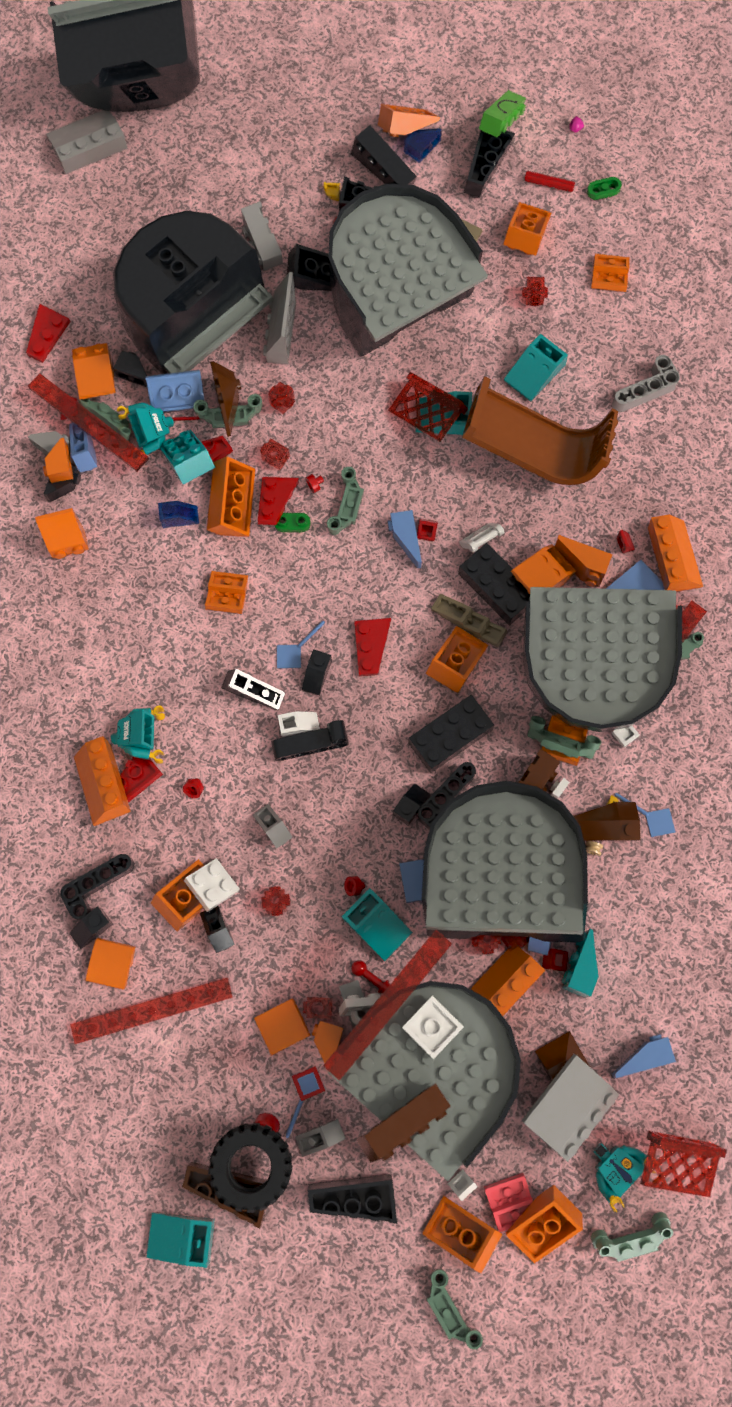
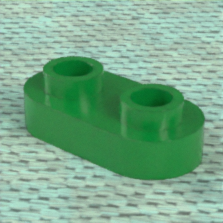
[587,177,622,200]
[274,513,311,532]

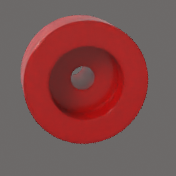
[305,474,324,493]
[183,778,204,798]
[344,876,365,896]

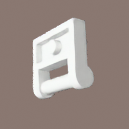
[459,523,505,553]

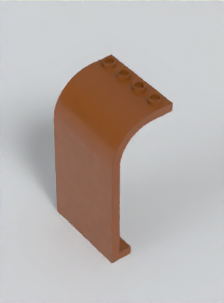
[462,376,619,485]

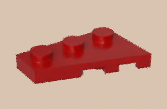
[258,477,299,525]
[354,618,392,677]
[120,757,163,803]

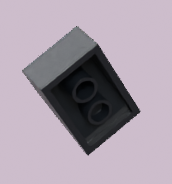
[287,244,332,291]

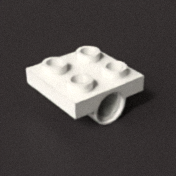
[339,993,387,1026]

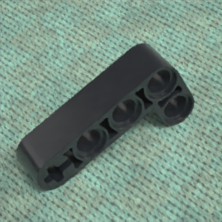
[271,720,349,761]
[418,762,476,831]
[60,854,135,921]

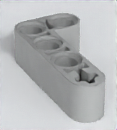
[612,355,680,412]

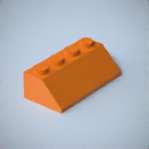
[207,456,255,537]
[648,514,703,592]
[74,736,131,826]
[471,943,546,1016]

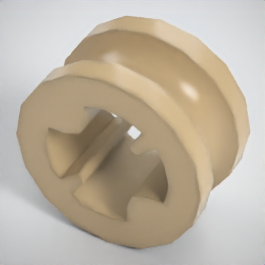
[585,841,603,856]

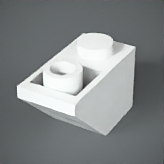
[278,711,320,738]

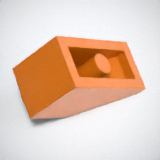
[43,438,73,483]
[312,1021,344,1069]

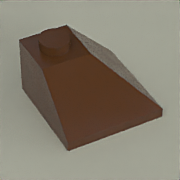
[534,1031,591,1082]

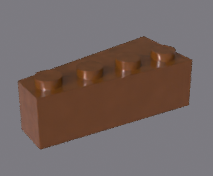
[518,749,560,792]
[356,1083,451,1163]
[182,1162,266,1229]

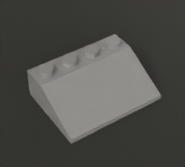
[46,110,128,174]
[263,272,296,365]
[521,1054,619,1162]

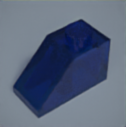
[404,128,442,163]
[158,501,199,528]

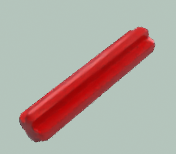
[524,171,575,192]

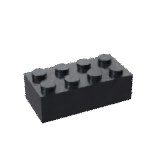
[458,543,530,626]
[408,694,494,773]

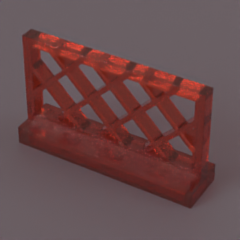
[388,372,468,442]
[640,1130,727,1197]

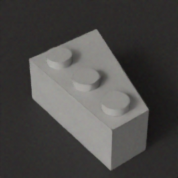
[241,202,283,271]

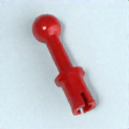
[351,960,398,998]

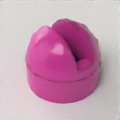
[569,116,584,132]

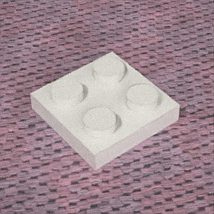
[184,858,240,912]
[402,996,464,1059]

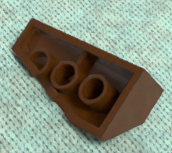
[210,361,241,437]
[573,802,641,841]

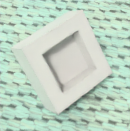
[612,726,640,748]
[550,778,570,799]
[447,1169,477,1201]

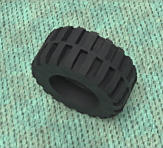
[208,1123,293,1213]

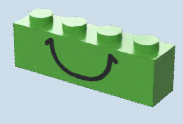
[479,90,526,137]

